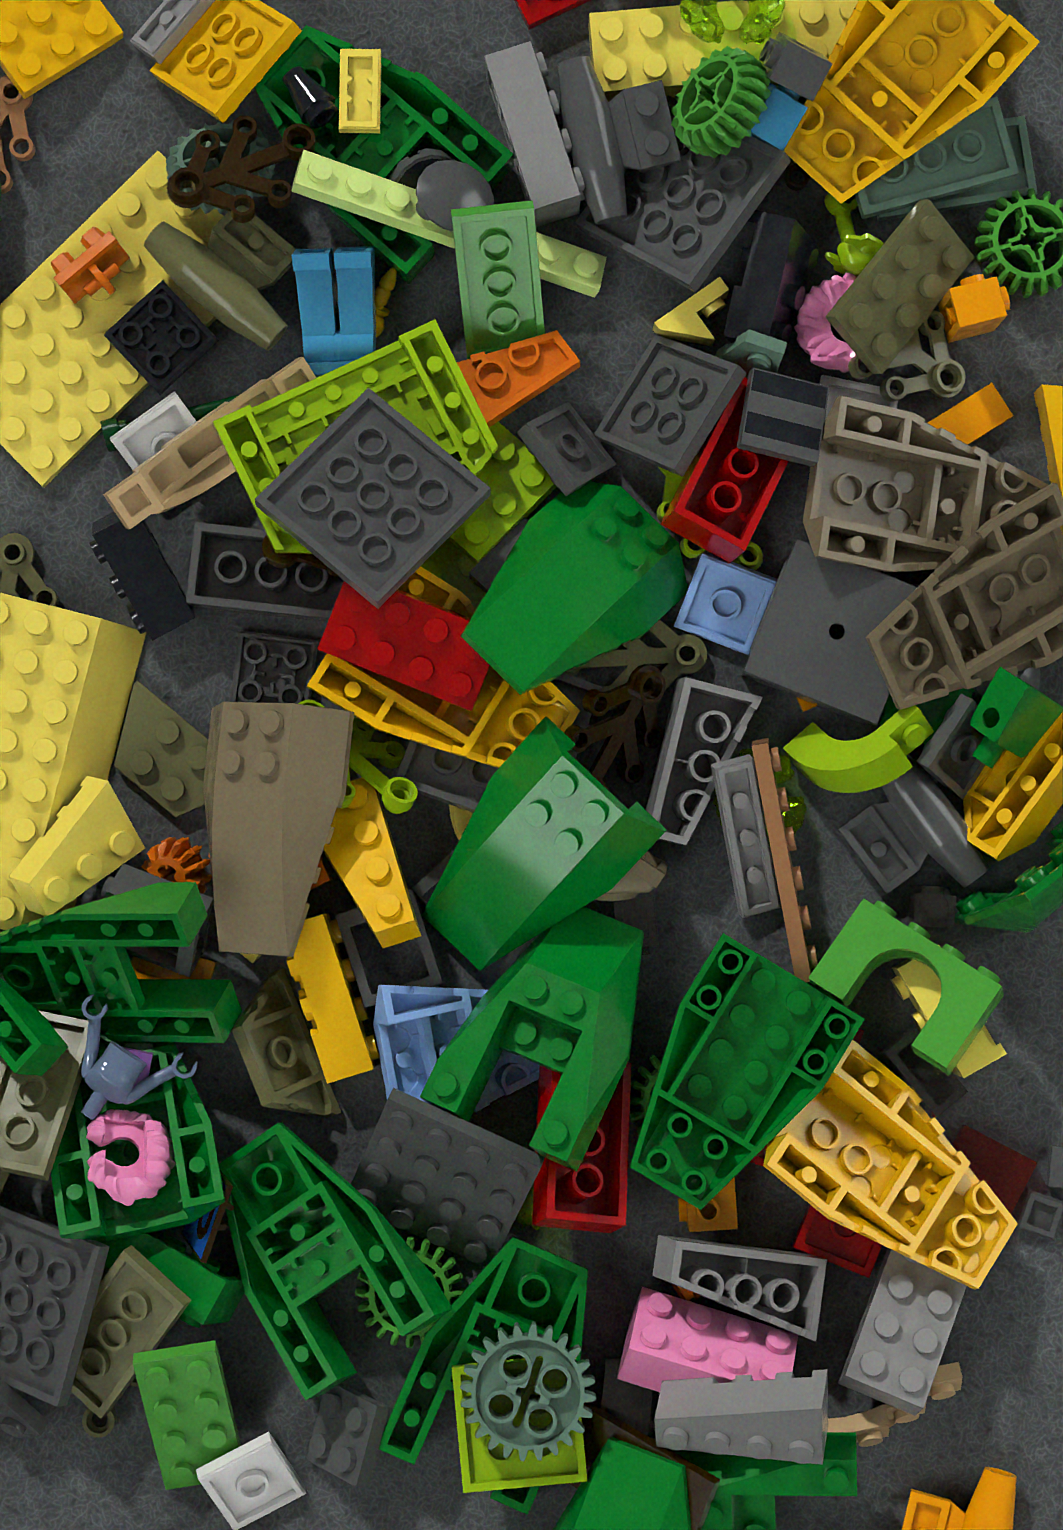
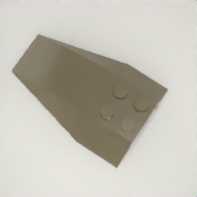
[803,396,1048,573]
[865,483,1063,710]
[203,702,354,957]

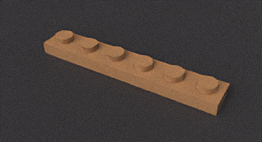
[752,738,818,982]

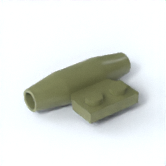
[144,205,296,351]

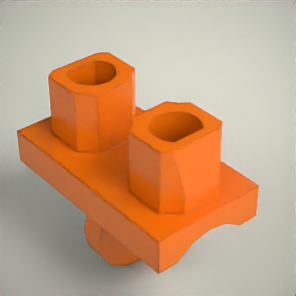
[51,227,130,304]

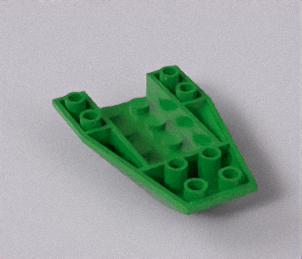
[951,821,1063,932]
[630,933,865,1210]

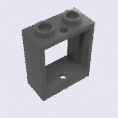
[100,863,214,978]
[335,890,444,1008]

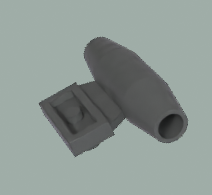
[558,56,681,224]
[838,754,990,894]

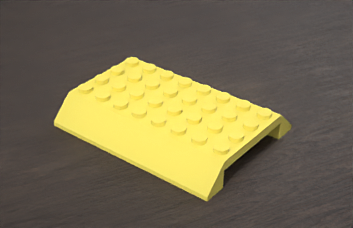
[0,593,147,930]

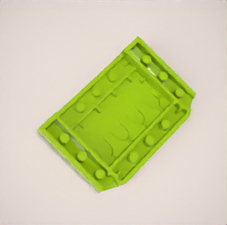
[213,319,498,554]

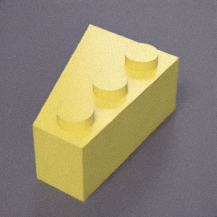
[9,776,145,916]
[891,945,1007,1078]

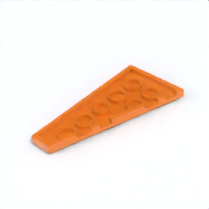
[457,330,580,428]

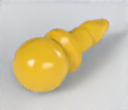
[375,267,397,338]

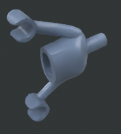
[81,994,198,1120]

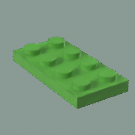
[451,200,545,359]
[133,1340,241,1490]

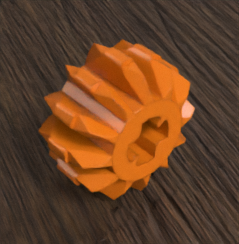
[141,837,212,894]

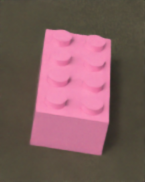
[617,1287,798,1392]

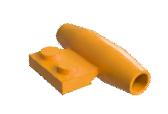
[901,1467,1017,1530]

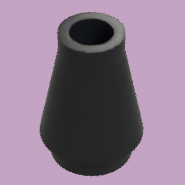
[282,66,338,129]

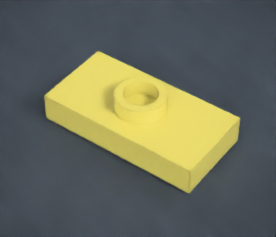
[339,49,382,133]

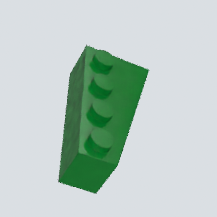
[96,1232,245,1328]

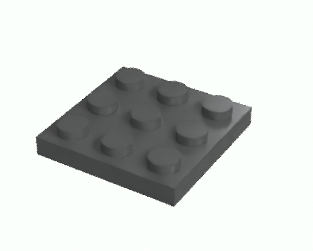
[594,334,746,477]

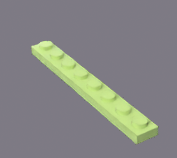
[291,150,607,298]

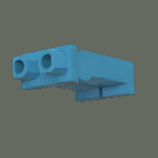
[291,246,376,377]

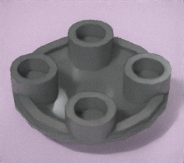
[416,160,494,231]

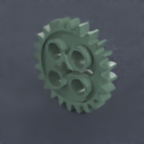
[460,1321,596,1462]

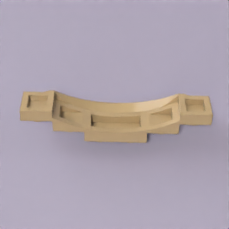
[103,357,317,529]
[827,1362,963,1447]

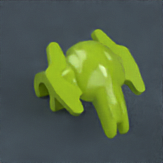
[824,193,884,277]

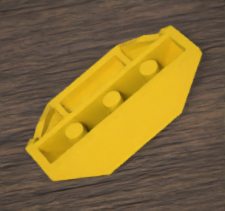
[963,712,1063,862]

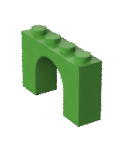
[808,898,1004,1076]

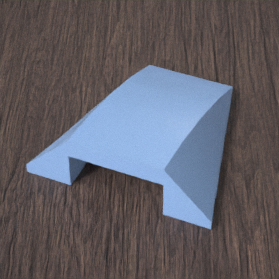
[373,985,539,1112]

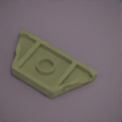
[114,681,208,817]
[232,968,341,1118]

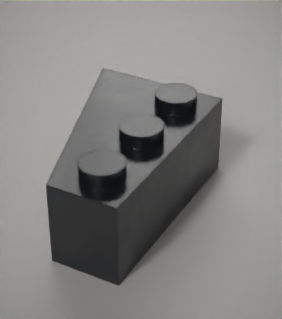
[723,210,819,347]
[89,512,195,641]

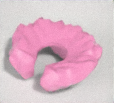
[794,273,862,373]
[86,1109,176,1206]

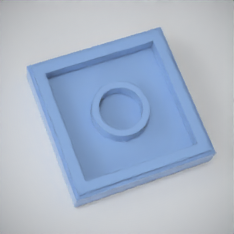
[674,551,778,655]

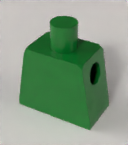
[970,667,1063,768]

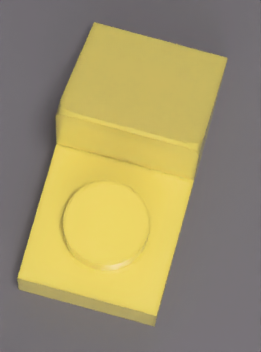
[653,277,729,346]

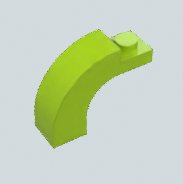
[783,705,934,793]

